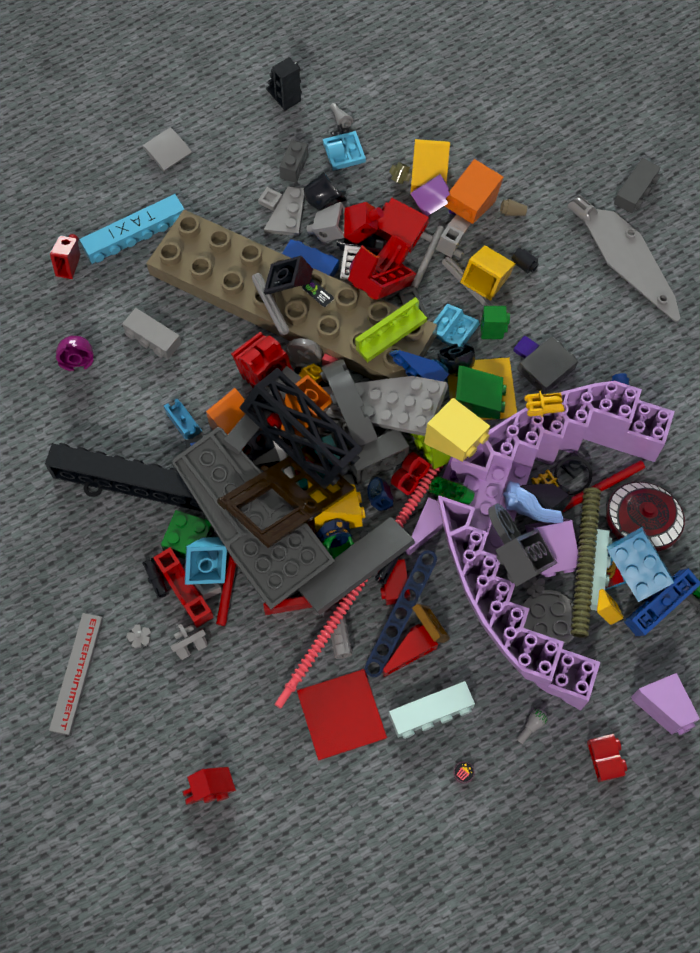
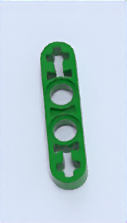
[429,477,475,505]

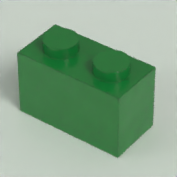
[481,306,510,339]

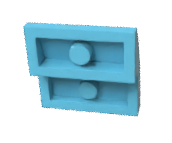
[433,304,480,347]

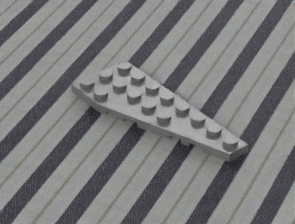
[322,376,448,436]

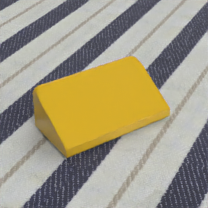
[597,589,624,625]

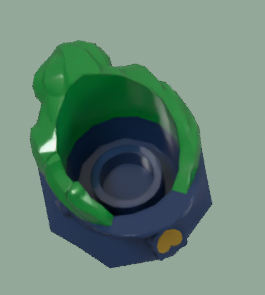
[315,518,354,559]

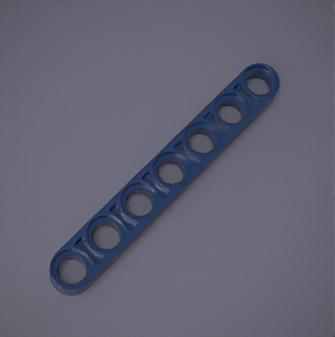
[365,550,437,677]

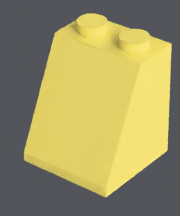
[424,398,490,462]

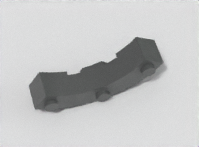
[320,358,378,446]

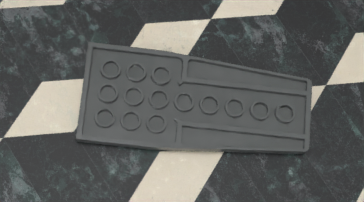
[172,427,335,610]

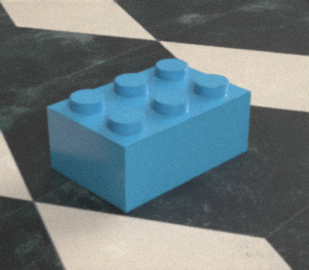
[607,527,674,602]

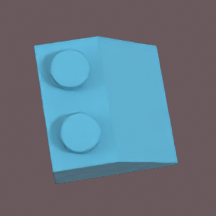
[185,537,227,585]

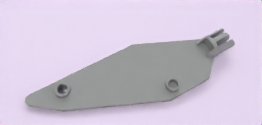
[567,195,680,322]

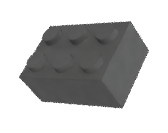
[349,429,409,485]

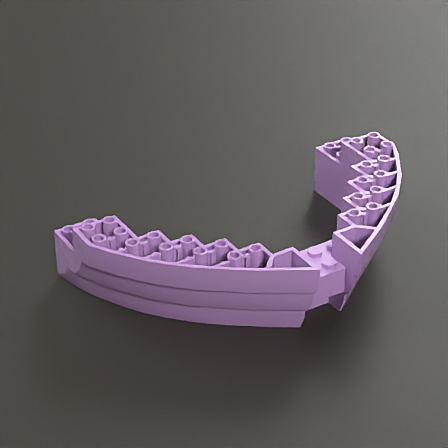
[438,381,675,710]

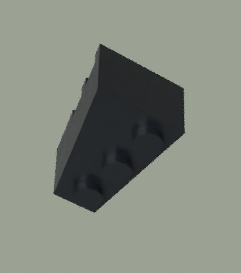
[266,57,302,111]

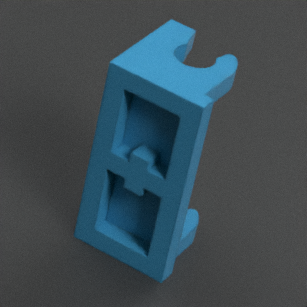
[164,399,202,440]

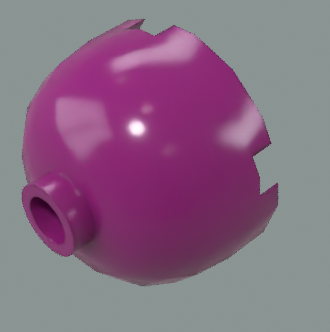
[56,335,94,371]

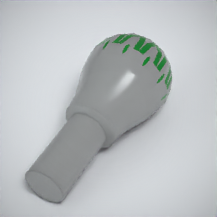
[516,709,548,744]

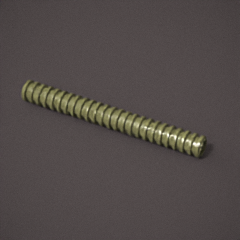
[570,487,601,638]

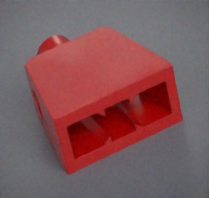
[344,202,384,244]
[50,234,81,279]

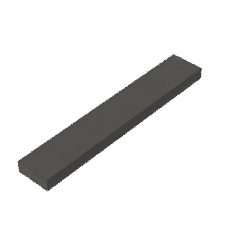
[222,366,302,455]

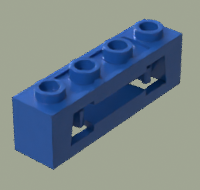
[624,568,700,637]

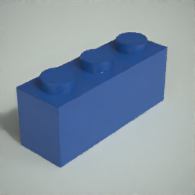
[282,239,339,277]

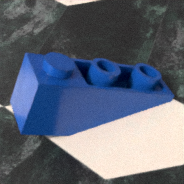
[389,350,449,382]

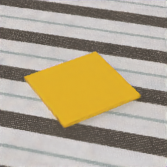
[447,357,517,420]

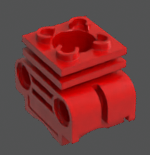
[231,332,294,388]

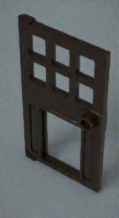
[217,446,355,548]

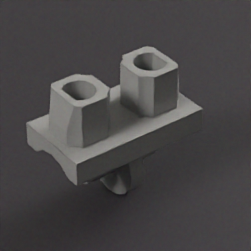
[170,624,208,660]

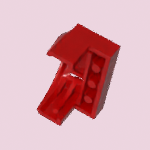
[348,235,416,300]

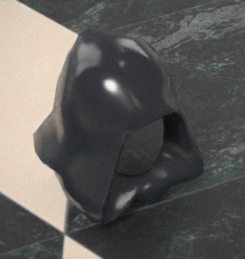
[303,172,347,210]

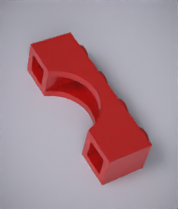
[153,547,214,628]

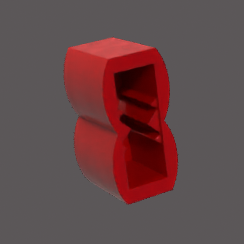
[391,452,430,495]
[587,734,627,783]

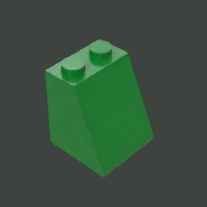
[456,366,506,419]

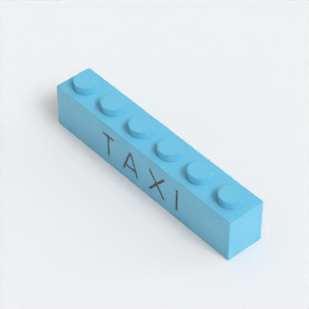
[79,194,185,264]

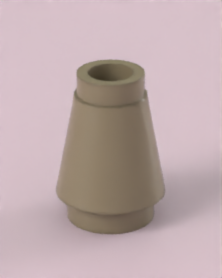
[500,199,527,216]

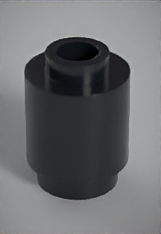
[511,248,539,274]

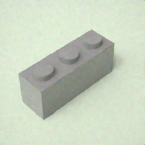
[122,308,181,359]

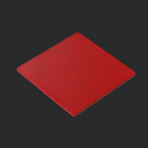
[297,669,387,761]

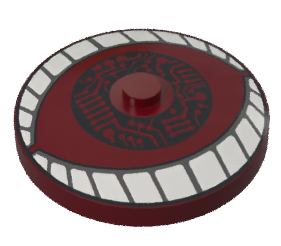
[606,482,685,552]

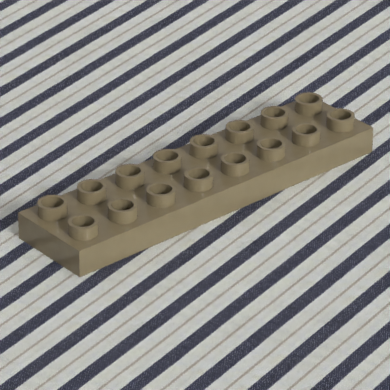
[146,210,437,381]

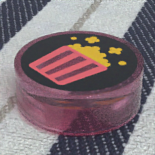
[453,762,475,784]

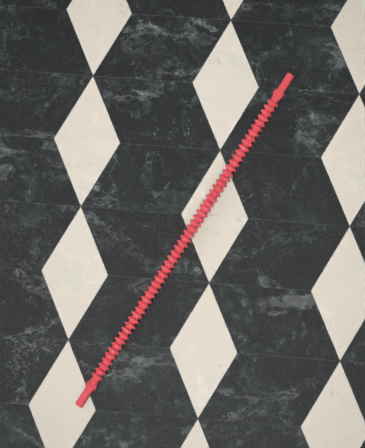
[275,465,443,709]

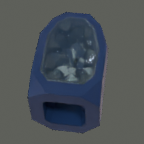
[367,477,394,511]

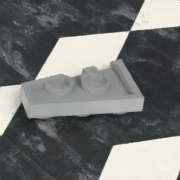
[264,187,305,236]

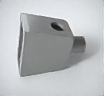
[307,202,345,242]

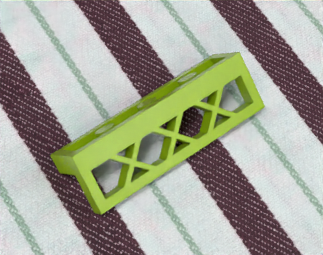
[355,297,427,363]

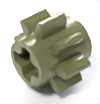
[389,162,412,184]

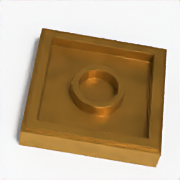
[412,604,450,643]

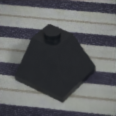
[263,256,313,295]
[520,484,572,512]

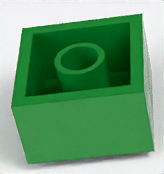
[161,510,214,559]

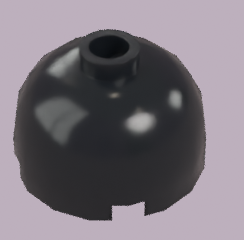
[437,343,475,377]

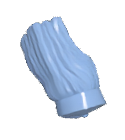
[503,481,563,523]

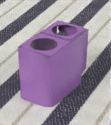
[411,174,450,216]

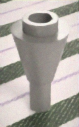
[330,103,353,129]

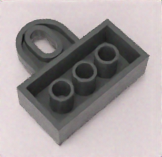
[488,503,557,586]

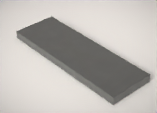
[298,517,415,615]

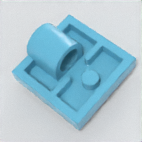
[323,131,366,171]

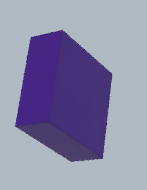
[513,335,539,359]

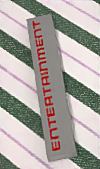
[49,613,103,736]

